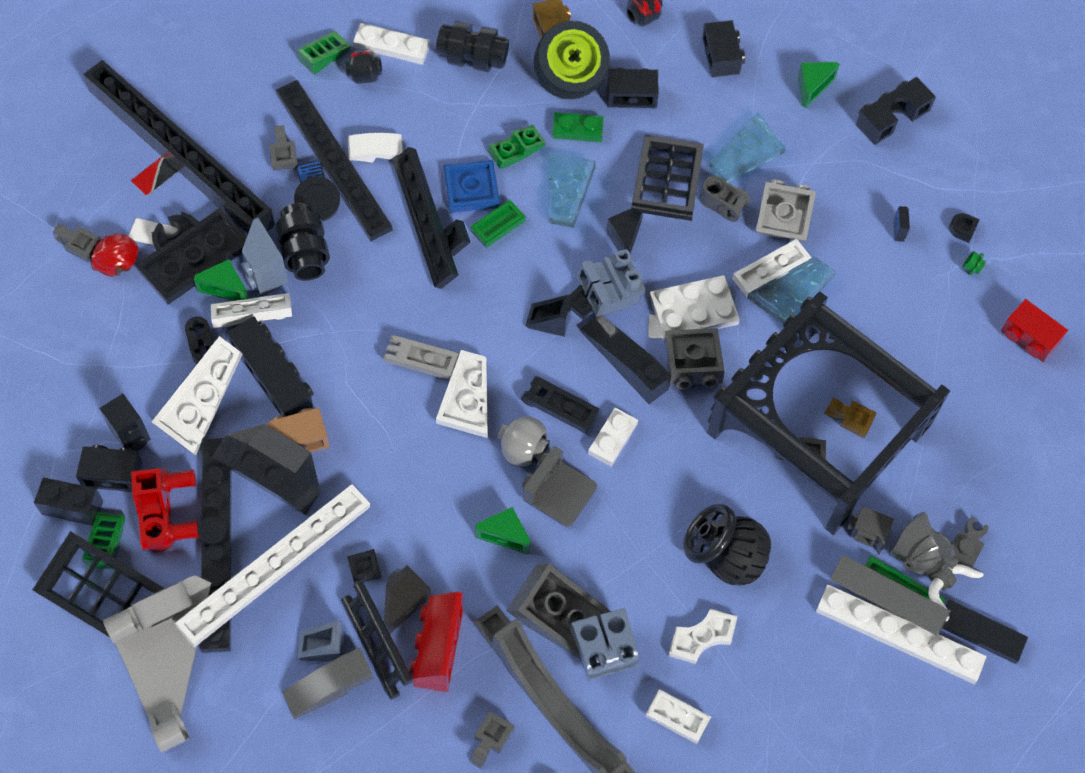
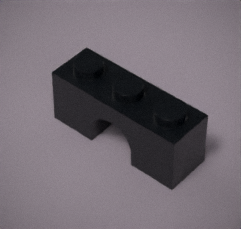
[856,76,936,145]

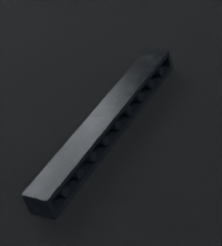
[83,60,275,233]

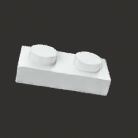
[588,408,638,467]

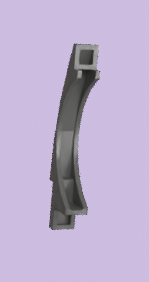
[474,605,635,773]

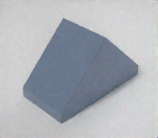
[297,621,345,661]

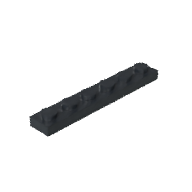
[393,147,459,289]

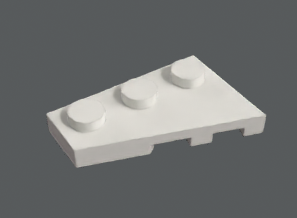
[436,350,488,438]

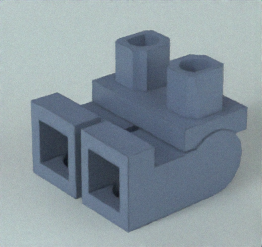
[576,249,646,317]
[570,608,639,681]

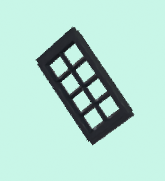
[631,134,704,221]
[32,531,166,637]

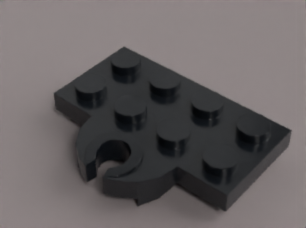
[136,208,247,305]

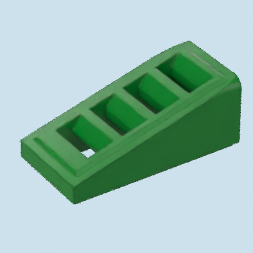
[297,31,351,75]
[82,512,126,570]

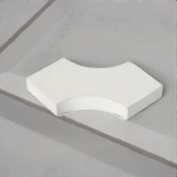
[668,609,738,664]

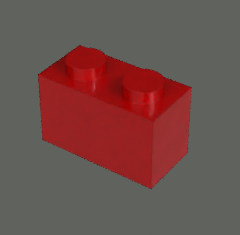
[1001,299,1068,362]

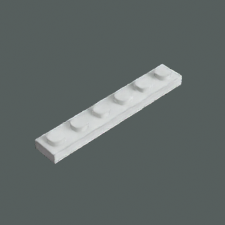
[816,585,987,684]

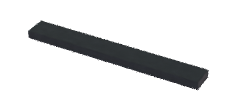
[276,80,393,242]

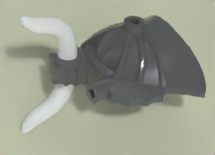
[889,512,984,621]

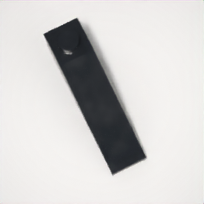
[580,315,671,404]

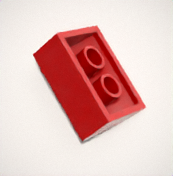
[409,592,464,692]

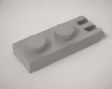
[382,335,459,380]

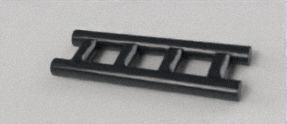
[341,581,413,700]

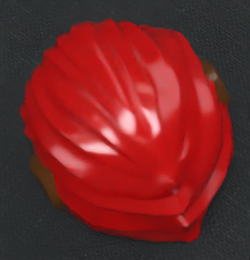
[91,233,139,277]

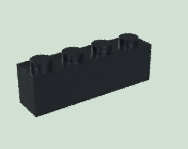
[227,316,314,416]

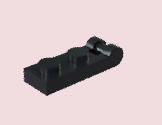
[521,376,599,434]

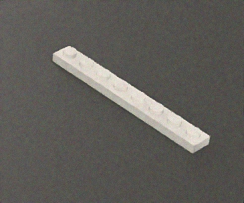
[175,484,370,647]

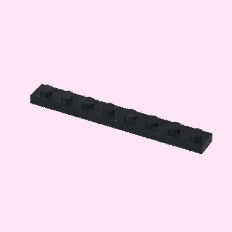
[200,438,232,653]

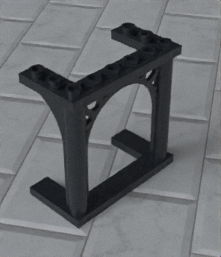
[707,291,950,536]

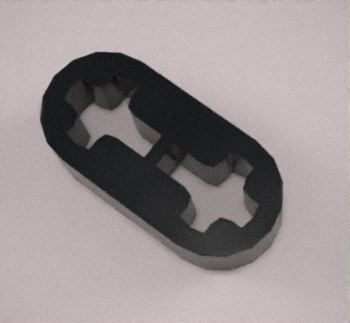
[185,316,214,364]

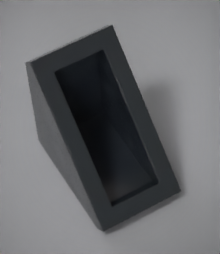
[606,209,644,254]
[525,294,572,337]

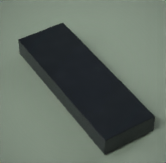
[942,599,1028,664]

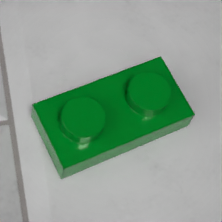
[552,112,604,142]

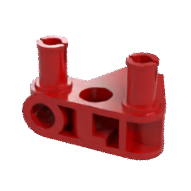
[131,468,200,553]

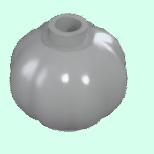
[498,416,550,467]

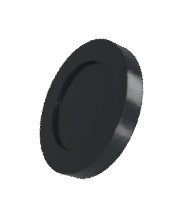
[294,177,340,222]

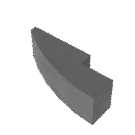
[282,647,373,719]

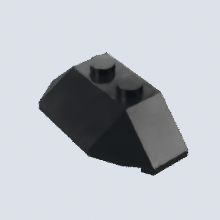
[212,424,320,515]

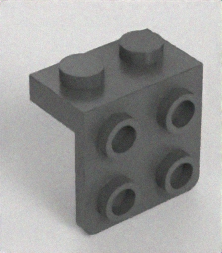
[522,446,597,527]

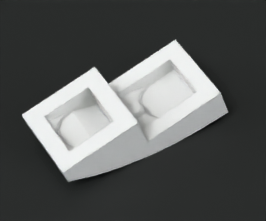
[348,133,403,163]

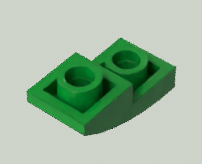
[488,125,546,169]

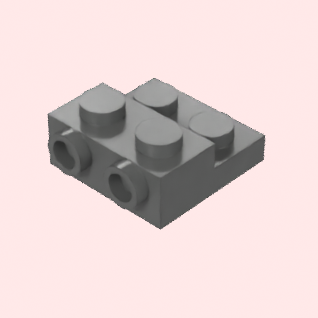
[665,328,725,390]

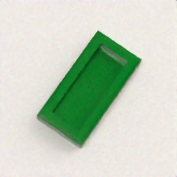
[470,200,526,248]

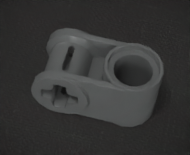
[700,176,750,222]

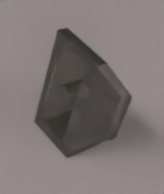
[384,565,431,634]

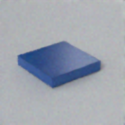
[443,160,500,213]

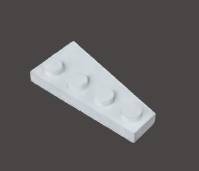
[152,336,242,455]

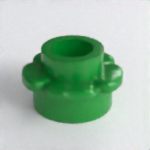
[962,251,986,275]

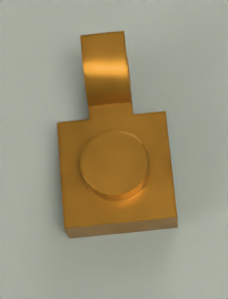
[824,397,877,438]

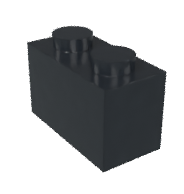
[702,20,745,77]
[607,68,659,108]
[99,393,151,451]
[76,445,143,492]
[34,477,103,526]

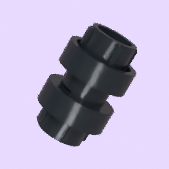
[436,20,509,73]
[276,203,330,281]

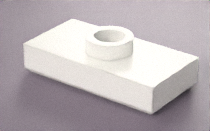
[645,689,711,744]

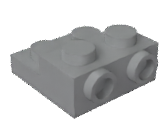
[755,180,816,242]

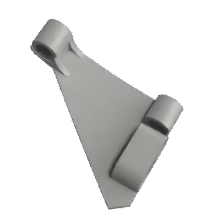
[103,575,211,753]

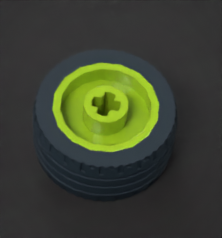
[534,21,610,100]

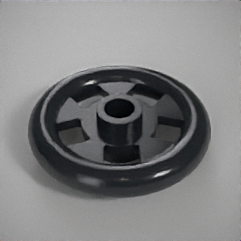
[683,504,736,564]

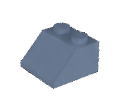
[241,218,288,296]

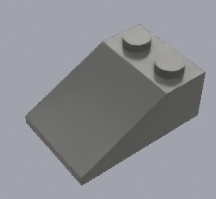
[506,563,611,659]

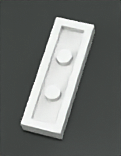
[353,23,430,65]
[732,239,812,298]
[211,293,292,328]

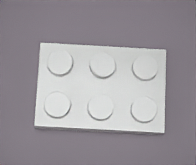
[649,275,740,341]

